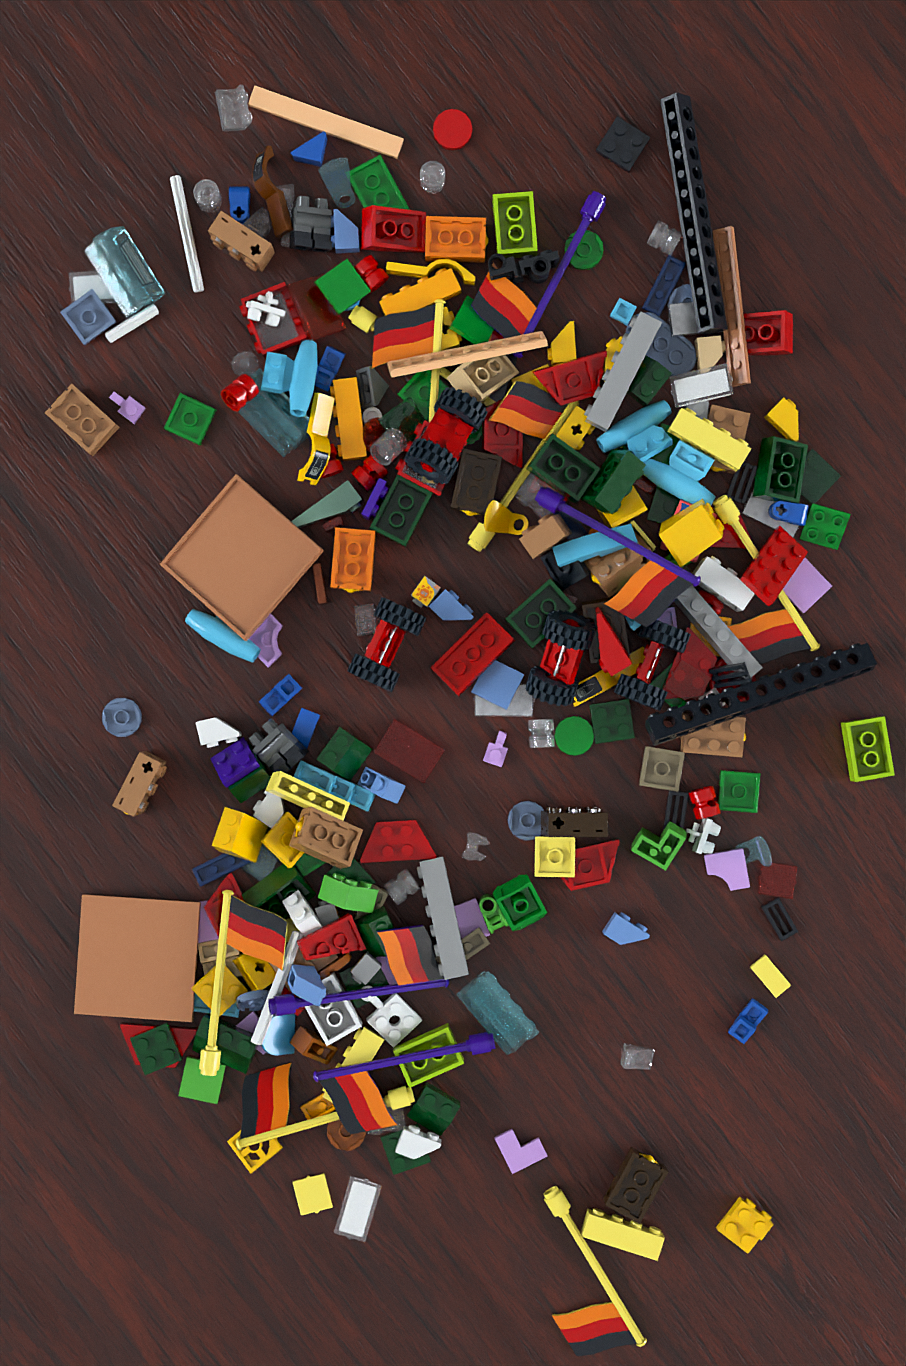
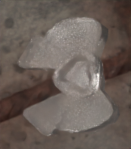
[462,832,489,862]

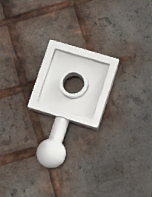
[362,985,422,1048]

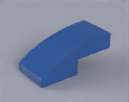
[315,345,346,392]
[259,674,302,716]
[292,708,320,748]
[728,998,768,1044]

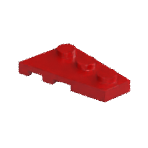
[297,913,366,960]

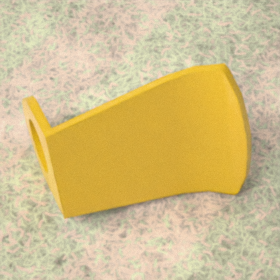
[484,500,529,535]

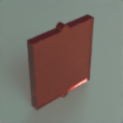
[664,659,711,702]
[758,861,797,899]

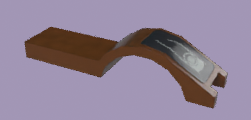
[252,145,293,238]

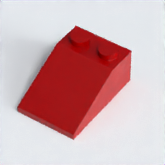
[361,205,426,253]
[743,310,793,355]
[595,607,632,677]

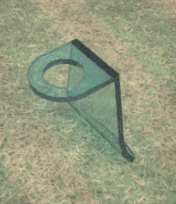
[318,158,355,208]
[735,836,772,867]
[241,844,278,881]

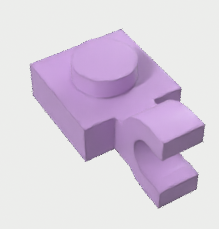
[109,392,146,424]
[483,730,508,767]

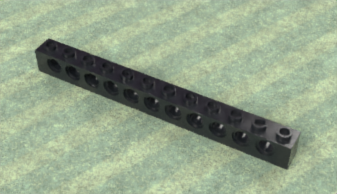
[660,93,728,334]
[645,643,877,746]

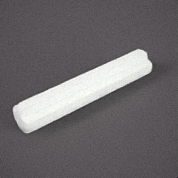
[105,304,159,343]

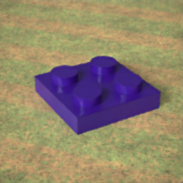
[361,478,389,521]
[210,737,260,788]

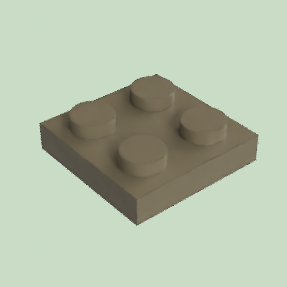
[639,746,685,792]

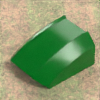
[492,875,547,931]

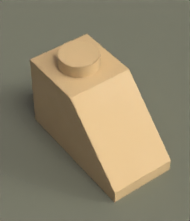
[694,335,725,375]

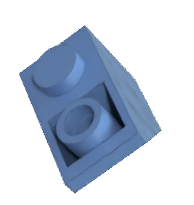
[331,209,360,253]
[429,589,474,621]
[358,767,406,804]
[602,912,650,945]
[287,964,326,1006]

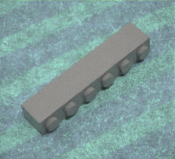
[584,312,662,432]
[673,586,763,678]
[417,857,469,980]

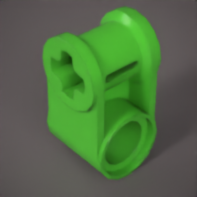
[479,894,509,934]

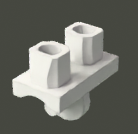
[246,291,286,327]
[686,818,721,854]

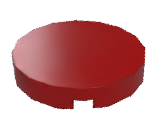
[433,109,472,150]

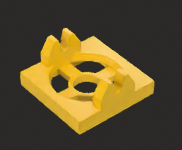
[227,1130,283,1173]

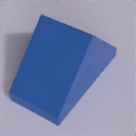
[291,131,327,167]

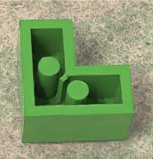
[631,821,687,871]
[318,873,379,913]

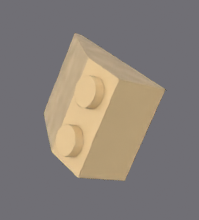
[447,355,519,402]

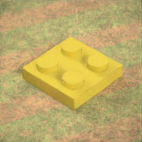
[534,836,575,877]

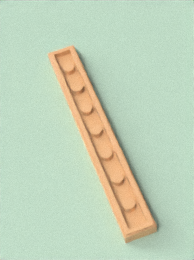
[248,86,404,159]
[387,331,548,378]

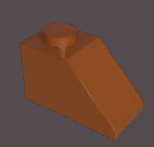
[289,1026,338,1065]

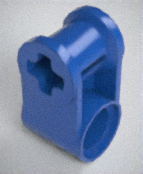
[229,186,250,226]
[768,501,809,526]

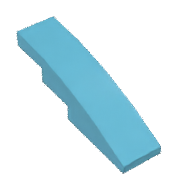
[552,524,638,567]
[293,760,376,811]

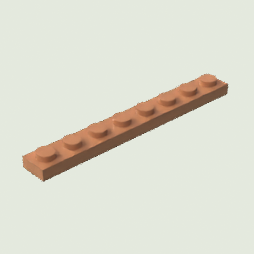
[713,226,751,387]

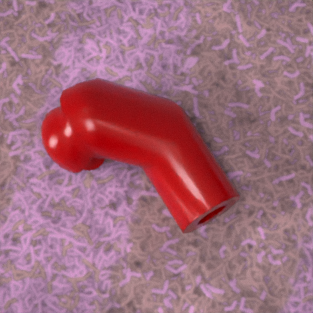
[699,590,724,614]

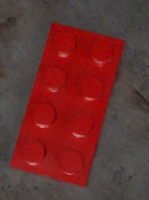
[740,526,808,606]
[431,612,515,696]

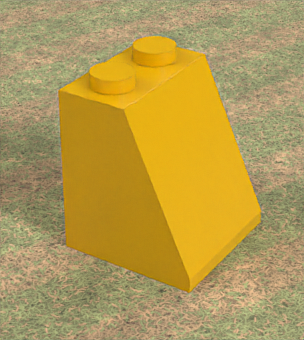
[597,485,648,528]
[659,499,724,567]
[212,807,268,863]

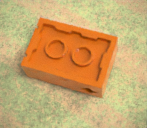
[425,216,489,263]
[330,527,376,593]

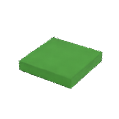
[179,1056,226,1104]

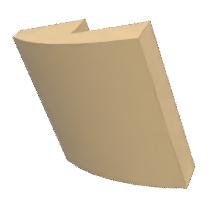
[198,939,242,978]

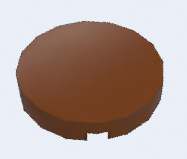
[317,953,352,980]
[327,1120,366,1151]

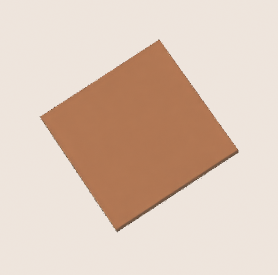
[160,474,324,641]
[74,894,201,1022]

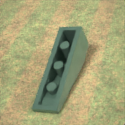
[291,480,363,528]

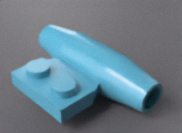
[261,340,318,417]
[596,400,673,462]
[643,439,716,505]
[185,609,261,663]

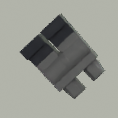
[289,196,332,253]
[249,718,309,773]

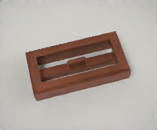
[312,563,327,604]

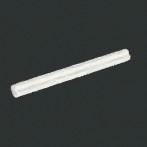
[170,175,204,293]
[251,931,303,1045]

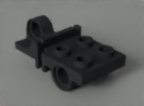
[488,249,559,285]

